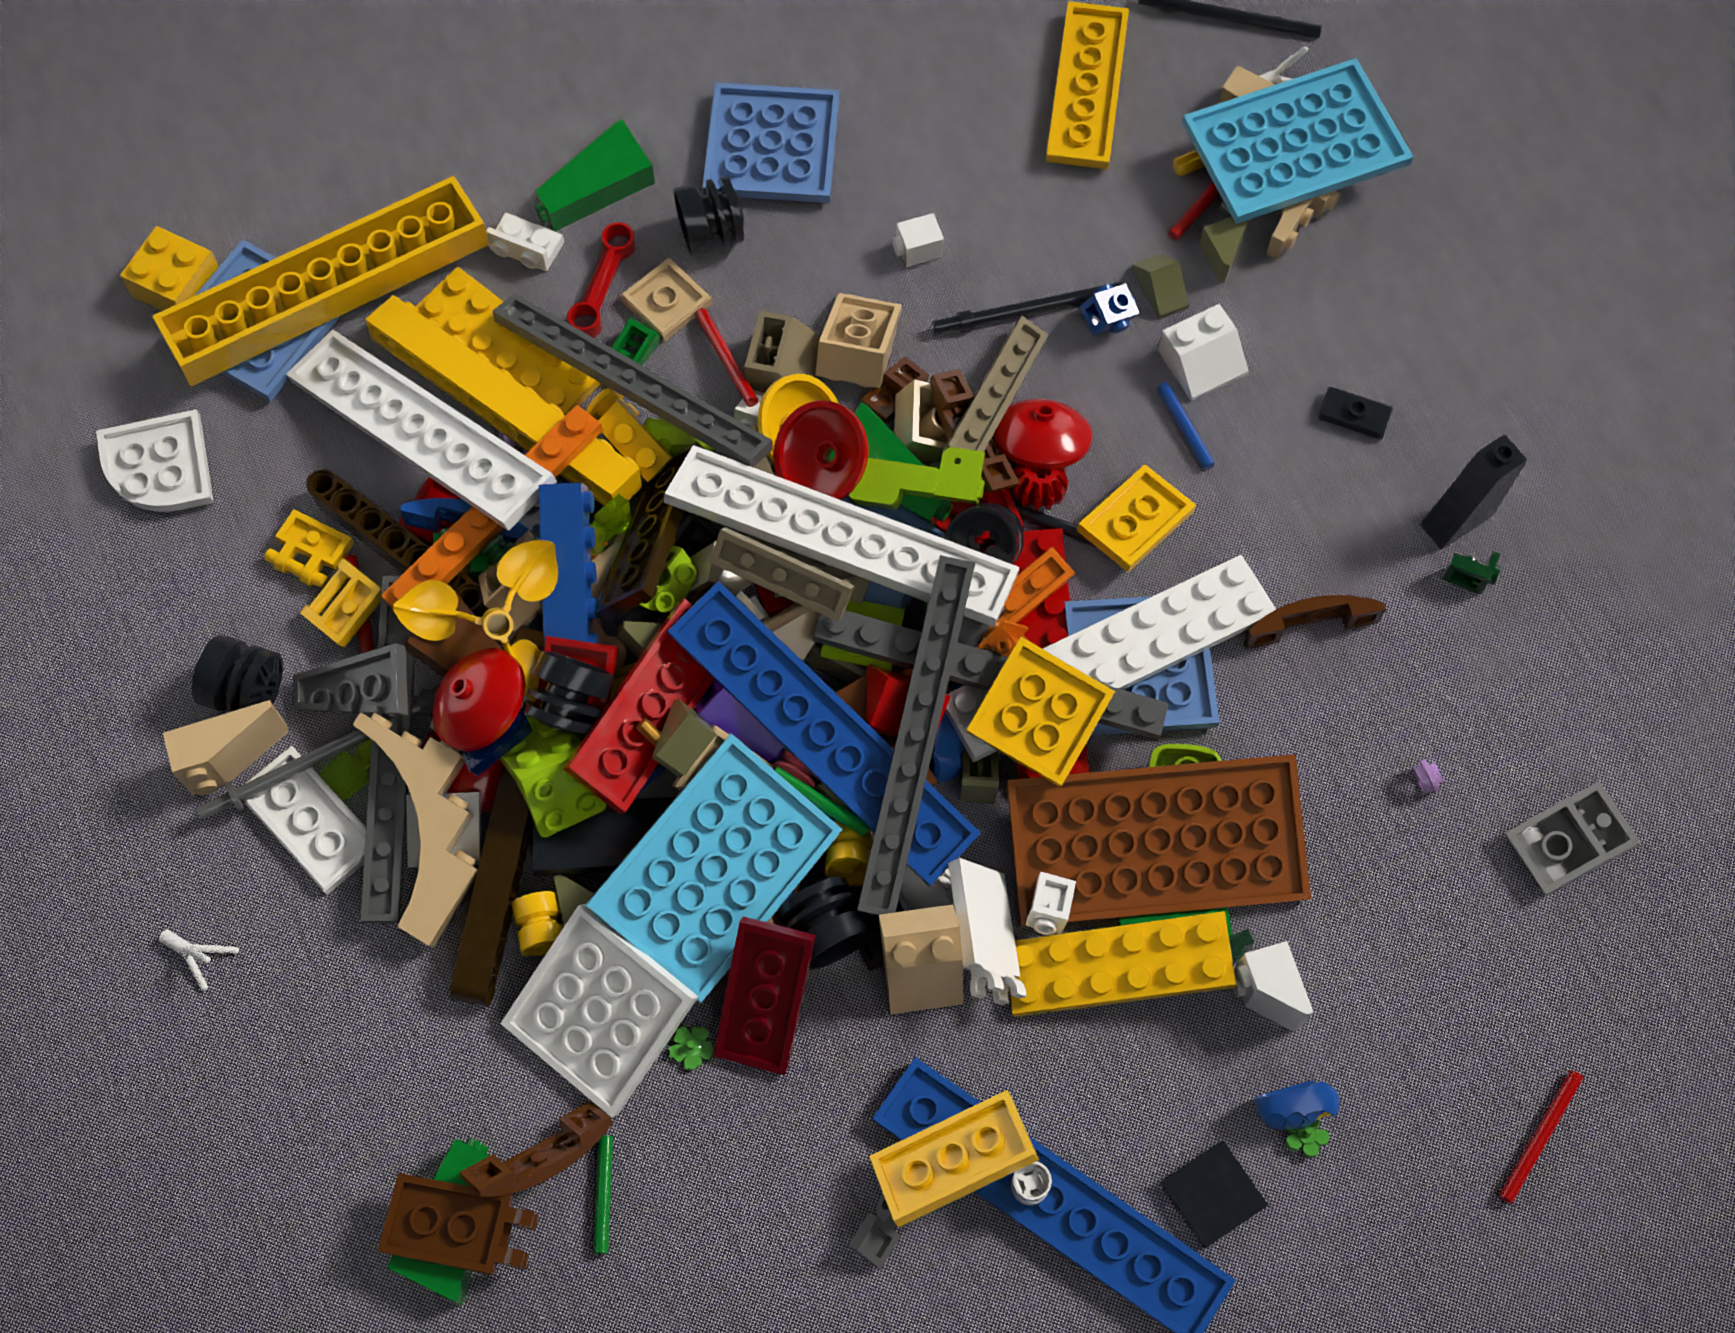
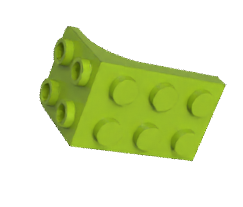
[488,714,606,837]

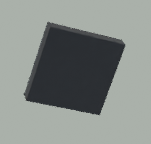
[1160,1140,1268,1249]

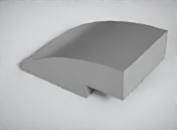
[1505,781,1641,896]

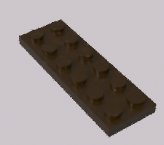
[594,441,706,622]

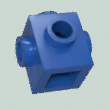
[1080,284,1139,336]

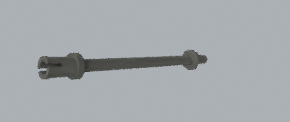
[196,685,439,820]

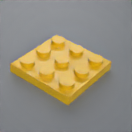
[965,636,1115,787]

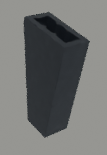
[1420,434,1528,550]

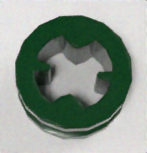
[479,532,513,566]

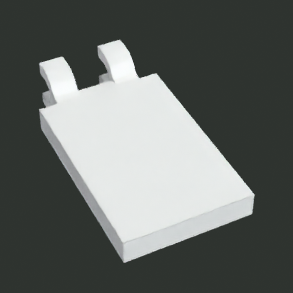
[948,858,1027,1005]

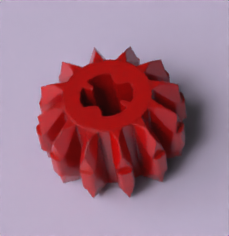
[1011,463,1069,511]

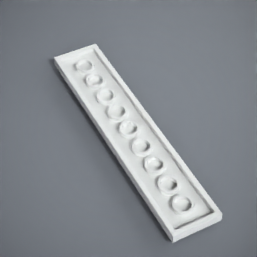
[286,329,557,531]
[664,445,1020,627]
[945,555,1276,762]

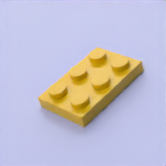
[1077,464,1196,572]

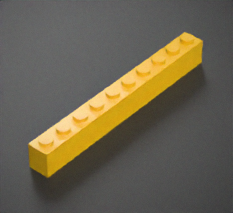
[365,295,642,514]

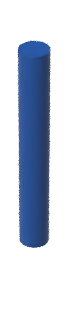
[1157,382,1215,470]

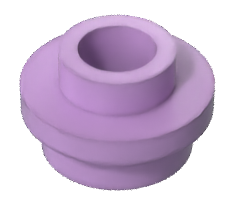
[1412,759,1443,794]

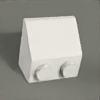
[1158,303,1249,401]
[1233,941,1314,1031]

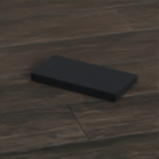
[532,797,676,876]

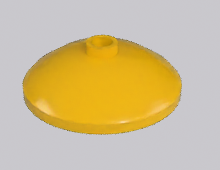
[757,374,838,463]

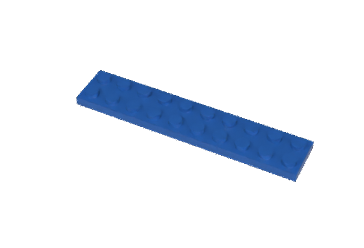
[667,581,981,887]
[872,1057,1236,1333]

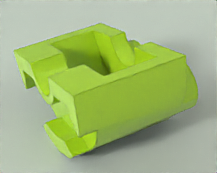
[639,545,697,612]

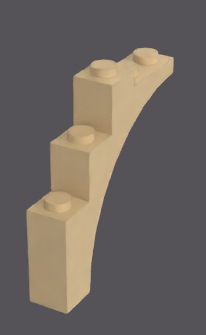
[1218,65,1341,259]
[353,712,478,947]

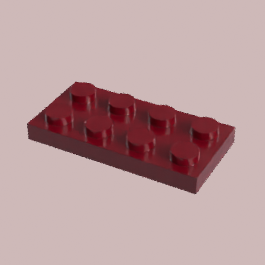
[713,916,816,1075]

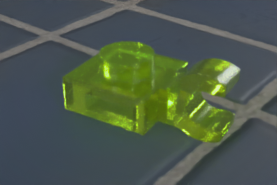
[590,494,631,555]
[318,739,372,802]

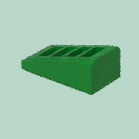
[611,317,661,366]

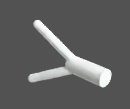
[1260,47,1308,83]
[159,929,239,991]

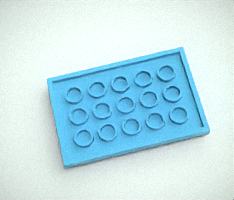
[1182,58,1414,224]
[585,733,843,1003]

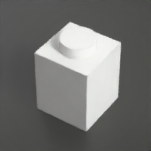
[892,213,944,267]

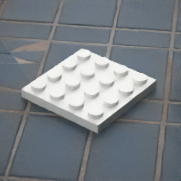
[500,904,698,1118]

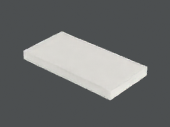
[243,746,366,895]

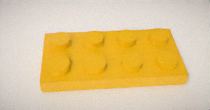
[869,1090,1039,1227]

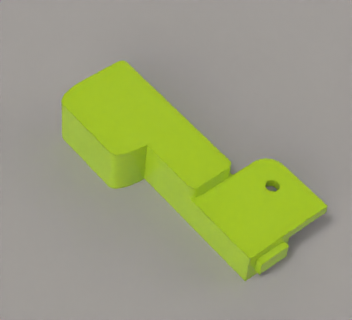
[849,447,985,510]

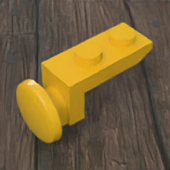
[586,387,673,482]

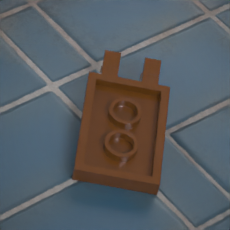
[377,1173,539,1276]

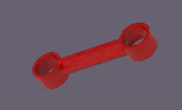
[567,222,636,338]

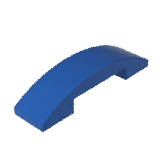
[400,498,537,544]

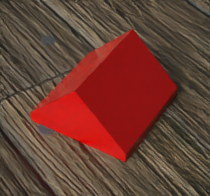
[866,664,951,738]

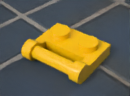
[300,558,382,648]

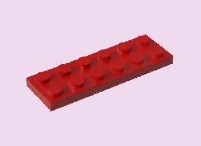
[563,598,714,814]

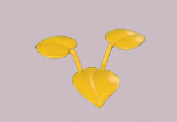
[393,540,558,702]

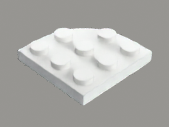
[96,409,214,512]

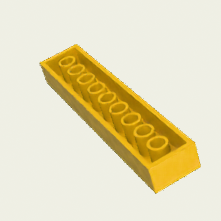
[152,175,489,387]

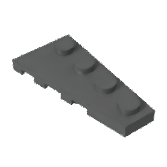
[293,643,408,715]

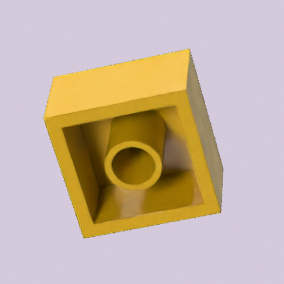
[119,225,219,311]

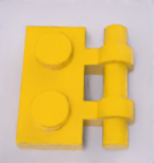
[264,509,354,589]

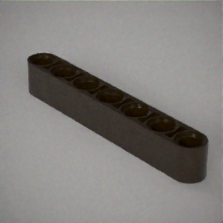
[306,469,489,617]
[450,765,534,1007]

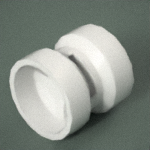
[1011,1162,1052,1206]

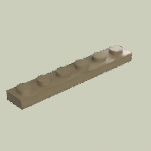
[942,316,1048,464]

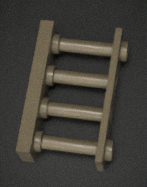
[709,527,871,621]

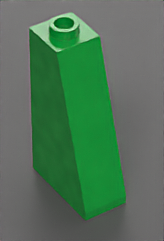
[534,119,655,231]
[830,402,953,527]
[387,1138,490,1306]

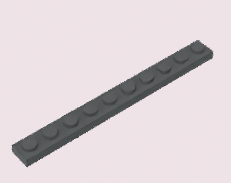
[492,293,772,467]
[857,555,975,916]
[360,576,415,924]
[812,610,1168,740]

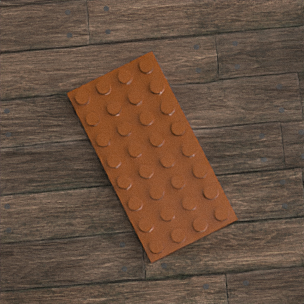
[1006,754,1311,926]

